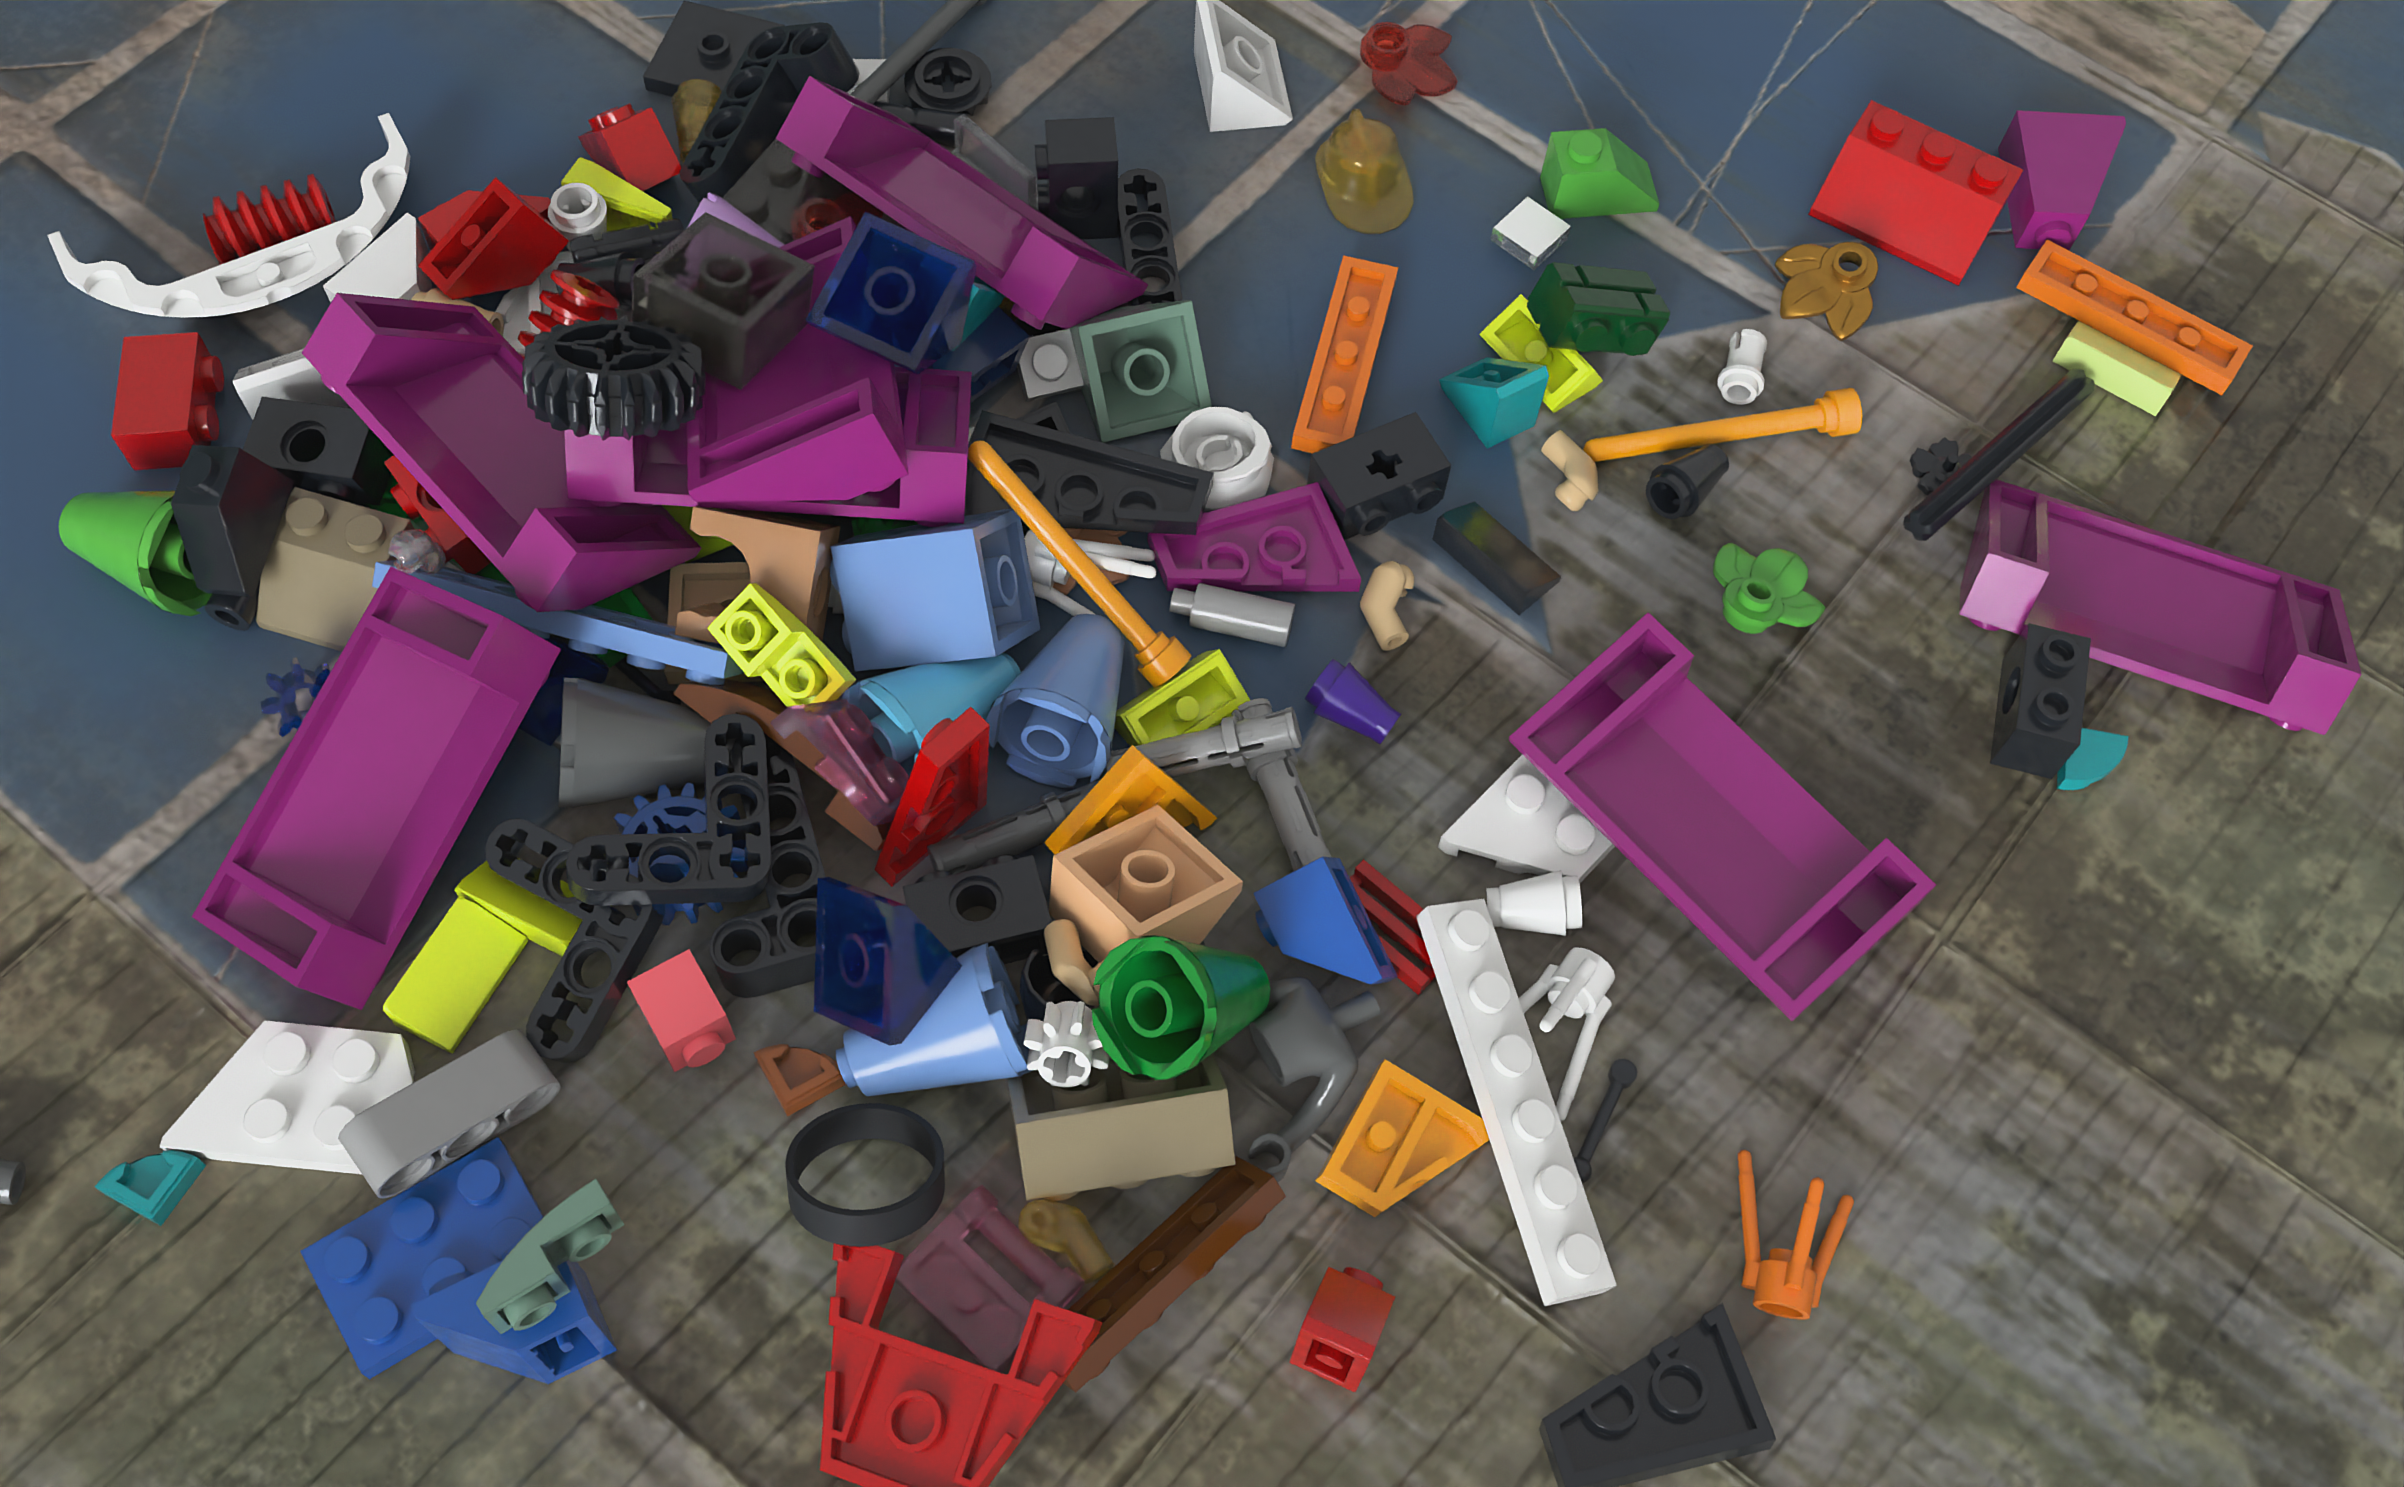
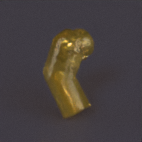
[1018,1200,1115,1284]

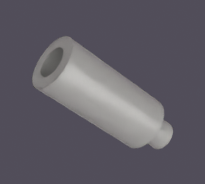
[1169,583,1296,648]

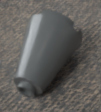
[558,677,736,808]

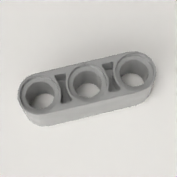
[338,1029,561,1198]

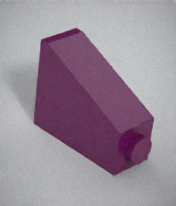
[1998,110,2126,250]

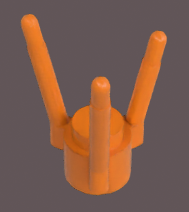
[1738,1150,1854,1320]

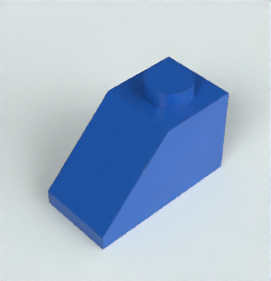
[1253,856,1398,985]

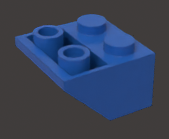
[410,1244,617,1384]

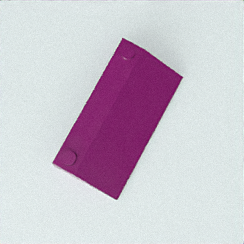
[776,76,1148,330]
[687,216,909,502]
[302,293,702,612]
[564,367,972,527]
[1959,479,2362,735]
[192,566,561,1010]
[1509,612,1936,1021]

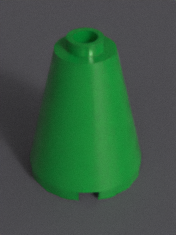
[1092,935,1270,1080]

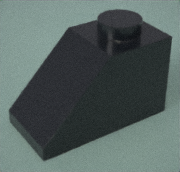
[171,445,294,597]

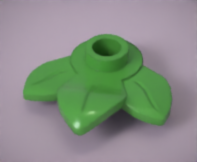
[1713,543,1826,634]

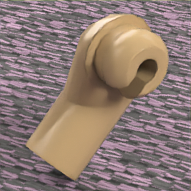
[1541,430,1598,511]
[1360,561,1414,651]
[1044,919,1104,1006]

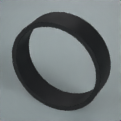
[785,1103,945,1247]

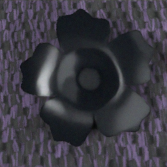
[1909,437,1972,496]

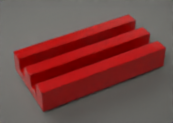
[1350,859,1436,995]

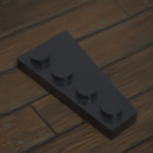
[964,410,1214,535]

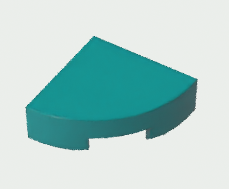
[2057,728,2129,790]
[95,1150,206,1226]

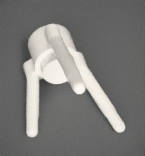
[1024,530,1156,616]
[1518,948,1615,1122]

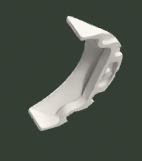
[47,113,410,318]

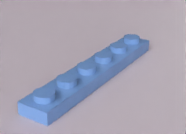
[372,558,744,685]

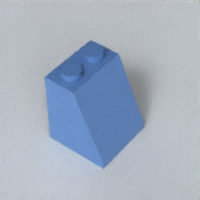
[830,508,1040,672]

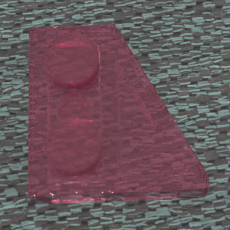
[770,699,909,826]

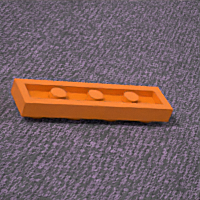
[2016,240,2253,395]
[1291,255,1398,453]

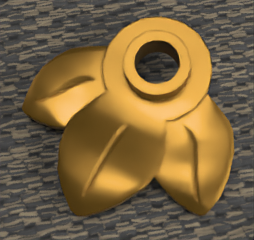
[1775,242,1878,341]

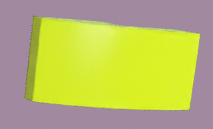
[707,583,856,724]

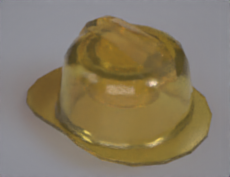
[1315,109,1414,234]

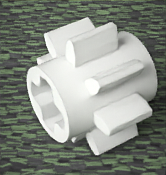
[1023,1001,1110,1087]

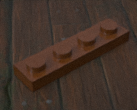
[1063,1156,1286,1393]

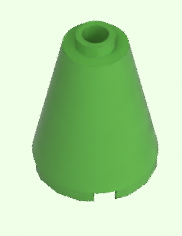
[59,490,212,617]

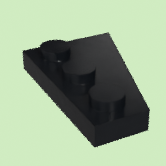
[1539,1303,1776,1487]

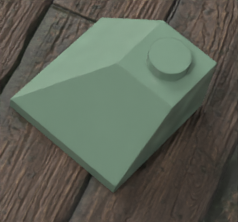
[1069,300,1212,443]

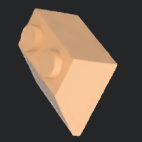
[1049,805,1243,962]

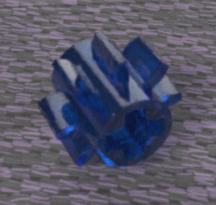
[260,657,330,737]

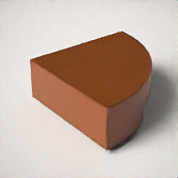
[753,1044,846,1117]

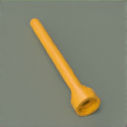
[1583,388,1862,462]
[968,441,1191,688]

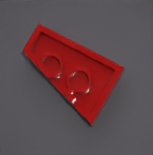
[874,707,990,887]

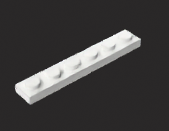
[1416,899,1617,1306]

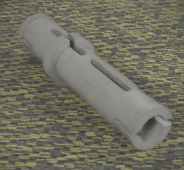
[1231,698,1332,871]
[1106,707,1302,777]

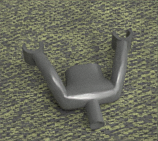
[1248,977,1380,1182]

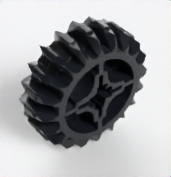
[522,316,706,441]

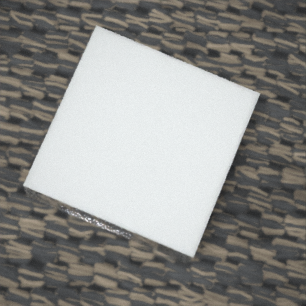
[1491,196,1571,270]

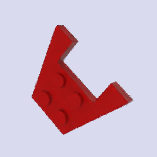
[820,1243,1102,1487]

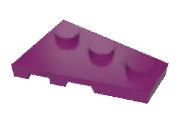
[1147,482,1361,592]

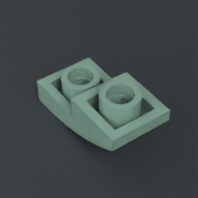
[476,1179,625,1334]

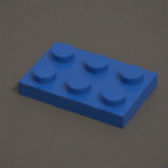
[300,1137,544,1379]

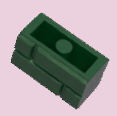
[1527,262,1670,356]

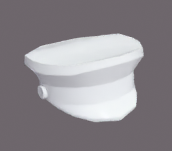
[1160,407,1274,512]

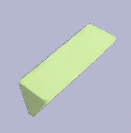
[2052,321,2182,416]

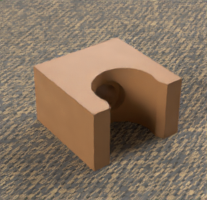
[675,506,840,644]

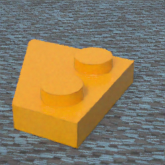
[1044,745,1217,855]
[1315,1059,1489,1217]

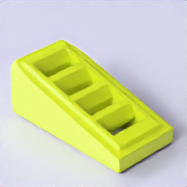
[561,157,673,258]

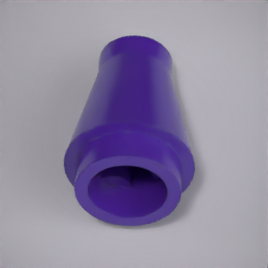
[1304,659,1402,745]

